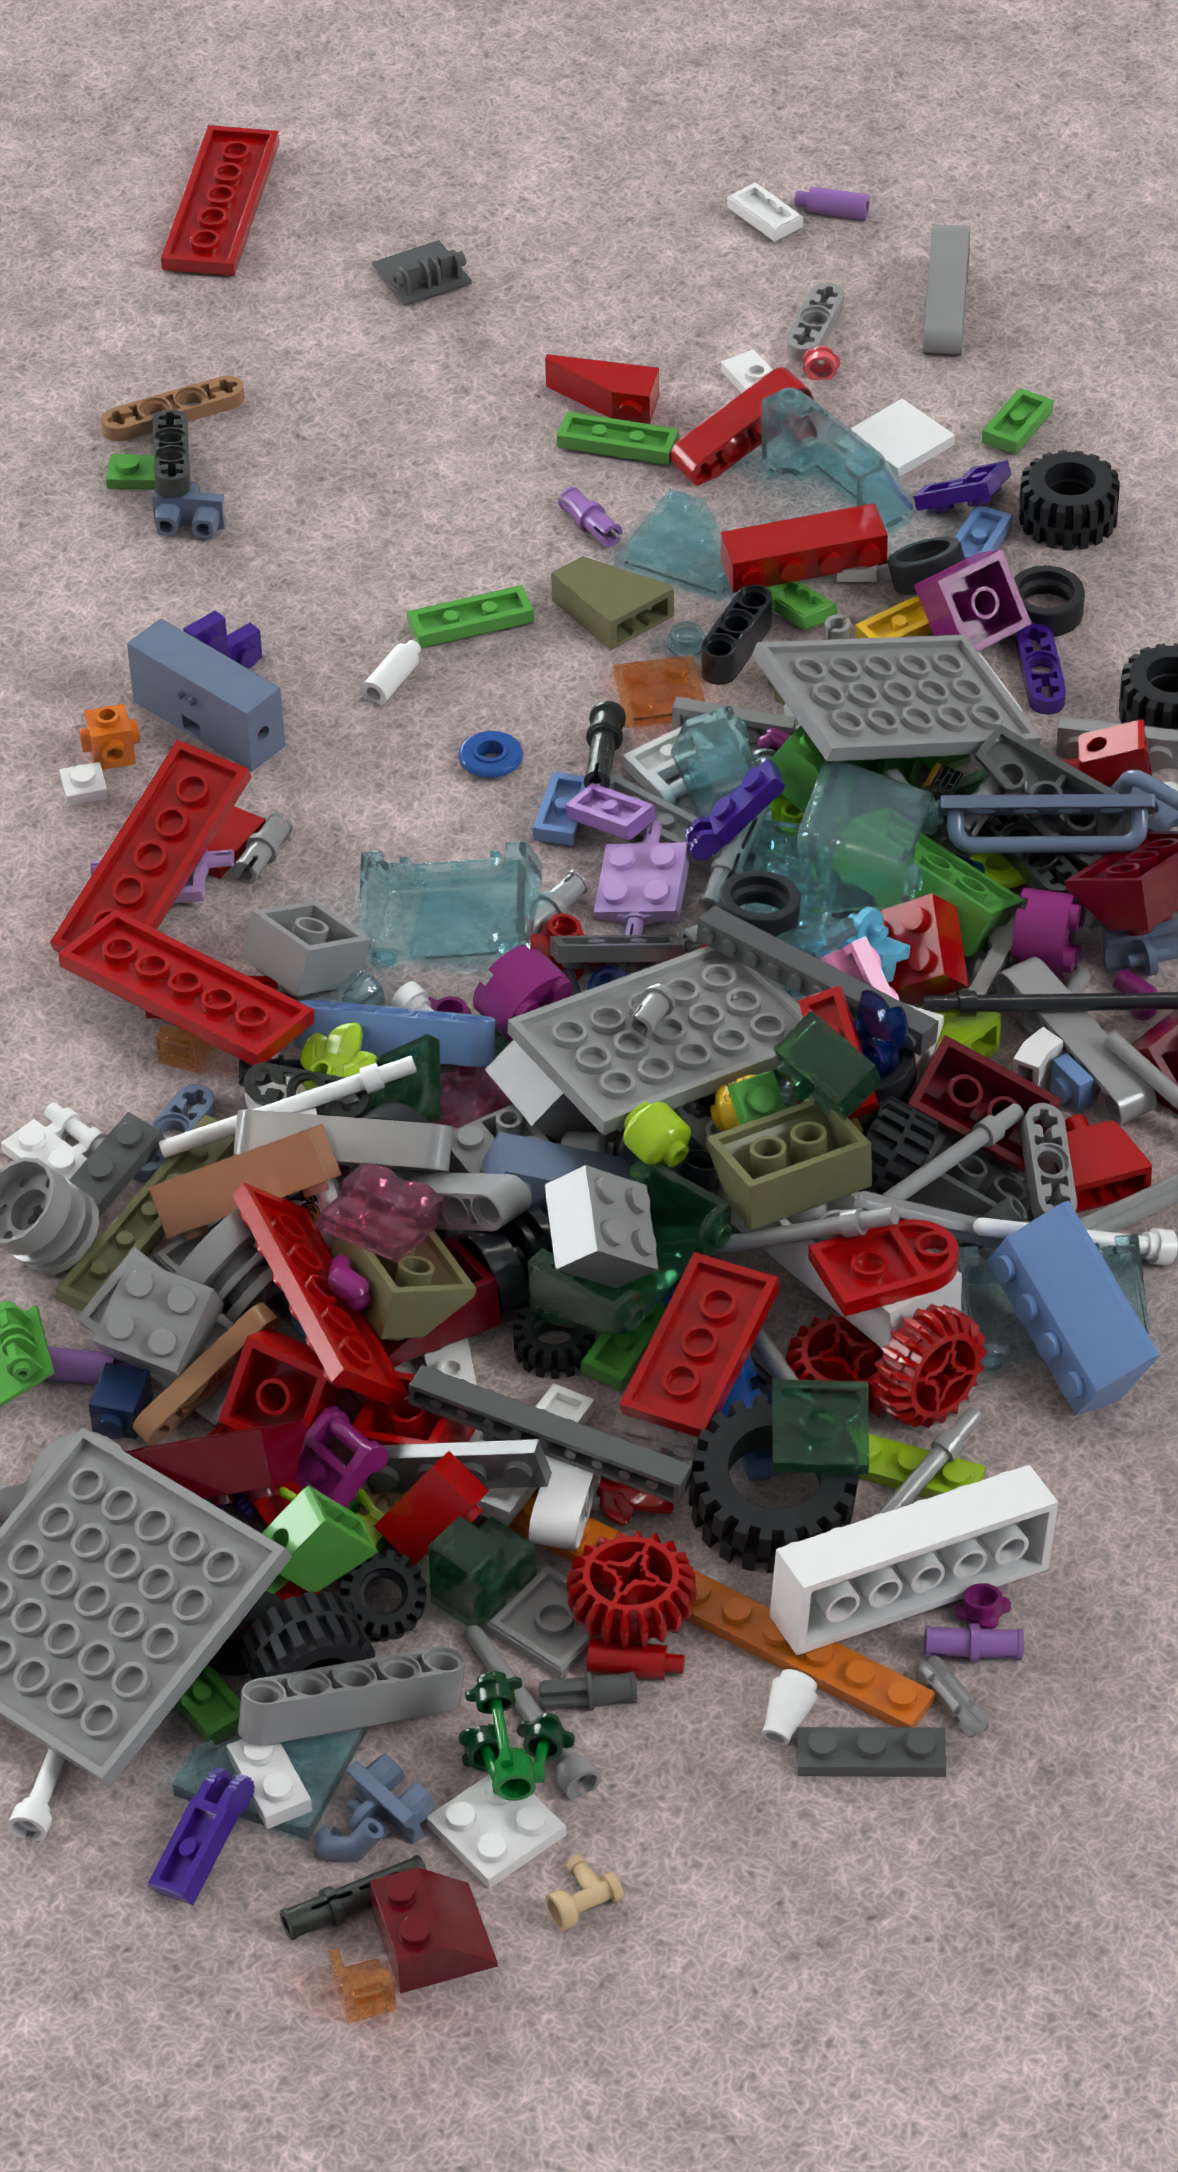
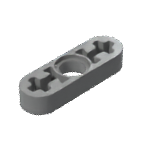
[786,283,844,362]
[1019,1103,1077,1219]

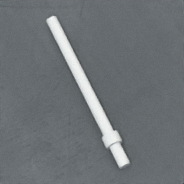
[159,1055,417,1158]

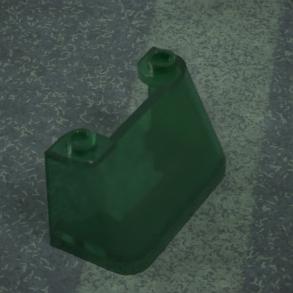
[528,1159,732,1335]

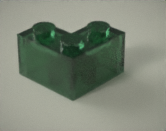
[773,1010,883,1120]
[428,1516,537,1627]

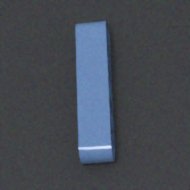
[294,1000,495,1067]

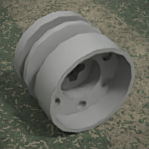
[0,1157,99,1275]
[175,1209,281,1323]

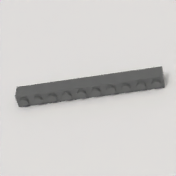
[697,906,939,1056]
[408,1365,692,1505]

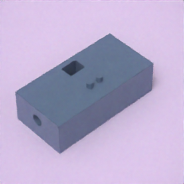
[127,618,285,772]

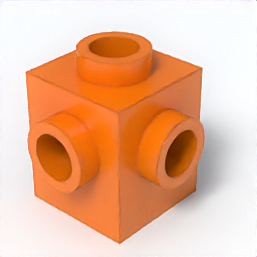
[79,703,140,770]

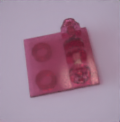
[400,1066,513,1130]

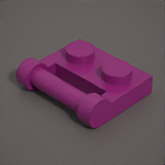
[294,1406,389,1508]

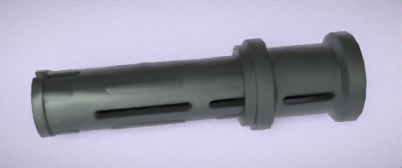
[584,700,626,789]

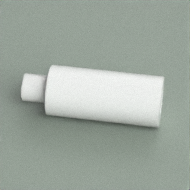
[361,640,421,705]

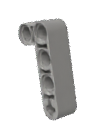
[923,224,970,355]

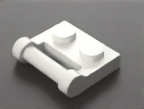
[622,722,733,805]

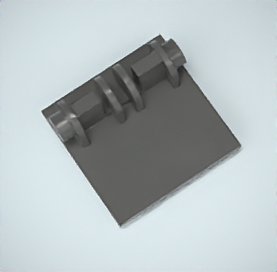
[372,240,472,306]

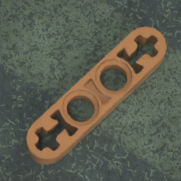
[101,375,244,441]
[133,1303,281,1445]

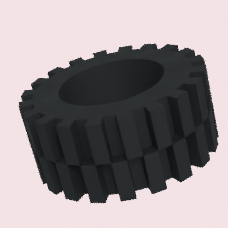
[688,1394,859,1573]

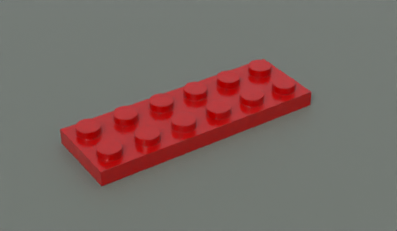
[161,125,280,276]
[50,740,252,952]
[58,909,314,1066]
[232,1182,408,1407]

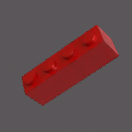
[720,503,888,593]

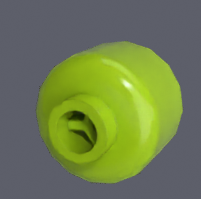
[624,1102,691,1169]

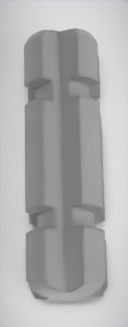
[918,1656,989,1737]

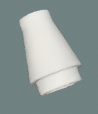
[761,1669,818,1746]

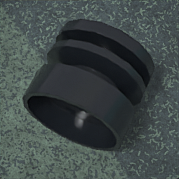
[457,1203,571,1320]

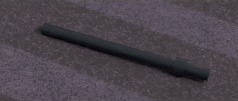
[922,990,1178,1017]

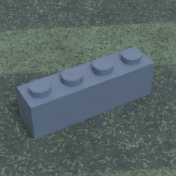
[481,1131,670,1232]

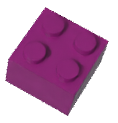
[914,549,1032,652]

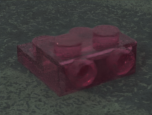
[316,1163,444,1263]

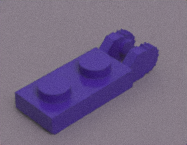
[684,758,785,862]
[148,1767,255,1905]

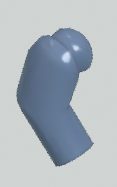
[315,1818,384,1861]

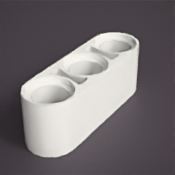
[529,1457,601,1551]

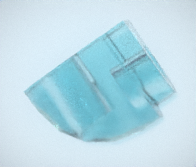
[335,969,386,1006]

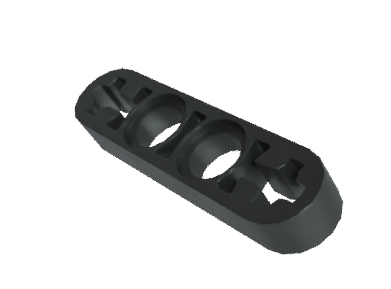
[152,410,190,497]
[981,815,1078,893]

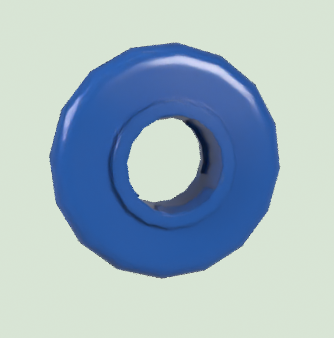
[458,731,524,778]

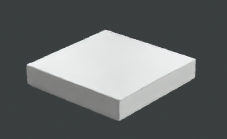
[845,399,955,478]

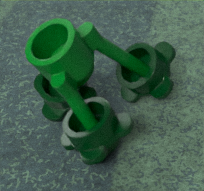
[458,1671,575,1801]

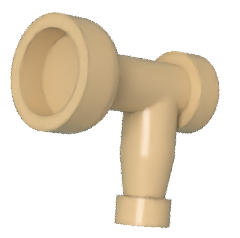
[545,1854,624,1932]

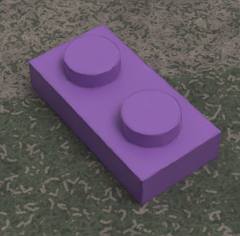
[565,783,657,840]

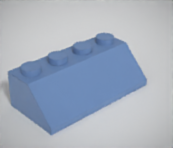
[987,1201,1160,1415]

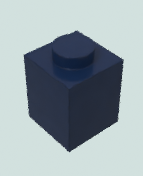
[88,1363,153,1440]

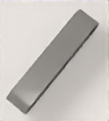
[994,956,1157,1126]
[233,1109,453,1172]
[346,1171,532,1231]
[238,1646,466,1745]

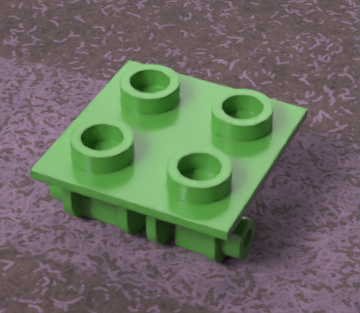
[0,1301,55,1407]

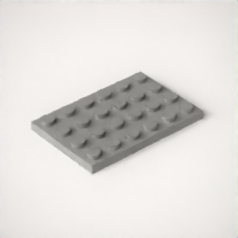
[752,635,1041,762]
[507,946,814,1135]

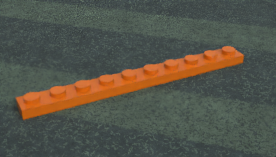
[505,1490,936,1727]

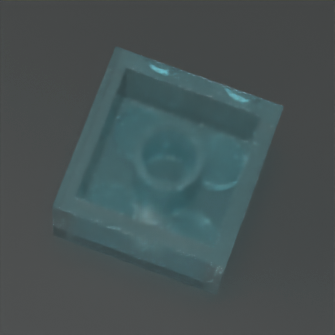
[670,705,762,818]

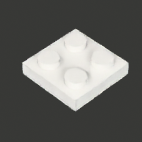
[426,1774,567,1889]

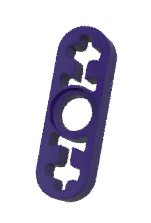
[1016,623,1066,715]

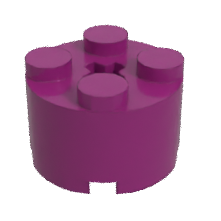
[1011,888,1086,980]
[473,945,573,1043]

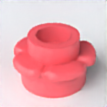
[802,346,840,380]

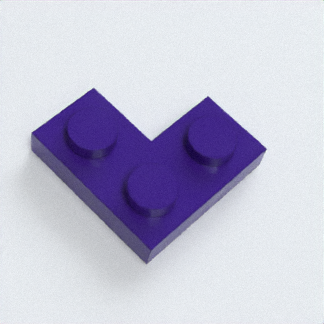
[913,460,1012,514]
[183,610,263,669]

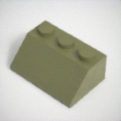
[706,1094,872,1230]
[331,1214,476,1341]

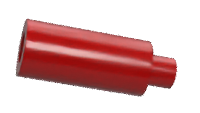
[587,1638,685,1680]

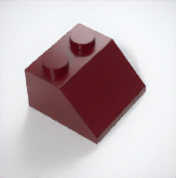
[370,1867,498,1994]

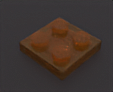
[613,655,705,728]

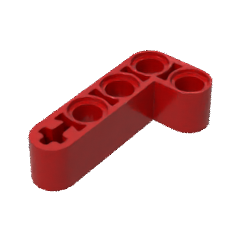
[670,367,822,486]

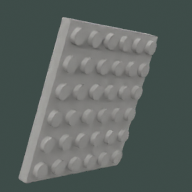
[0,1427,292,1788]

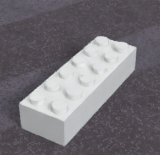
[769,1465,1058,1655]

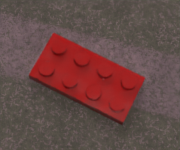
[619,1252,781,1437]

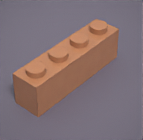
[149,1124,341,1241]

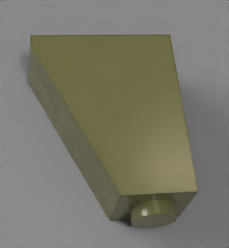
[551,556,674,650]

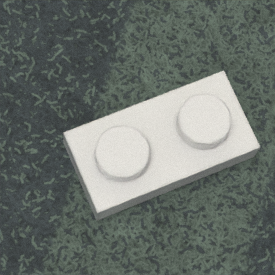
[227,1739,312,1829]

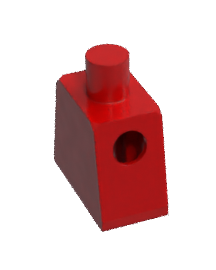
[1062,720,1152,788]
[1055,1114,1152,1213]

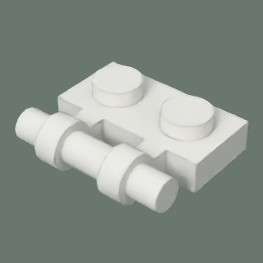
[1,1102,107,1180]

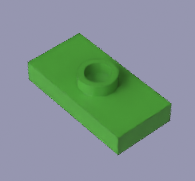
[766,581,837,630]

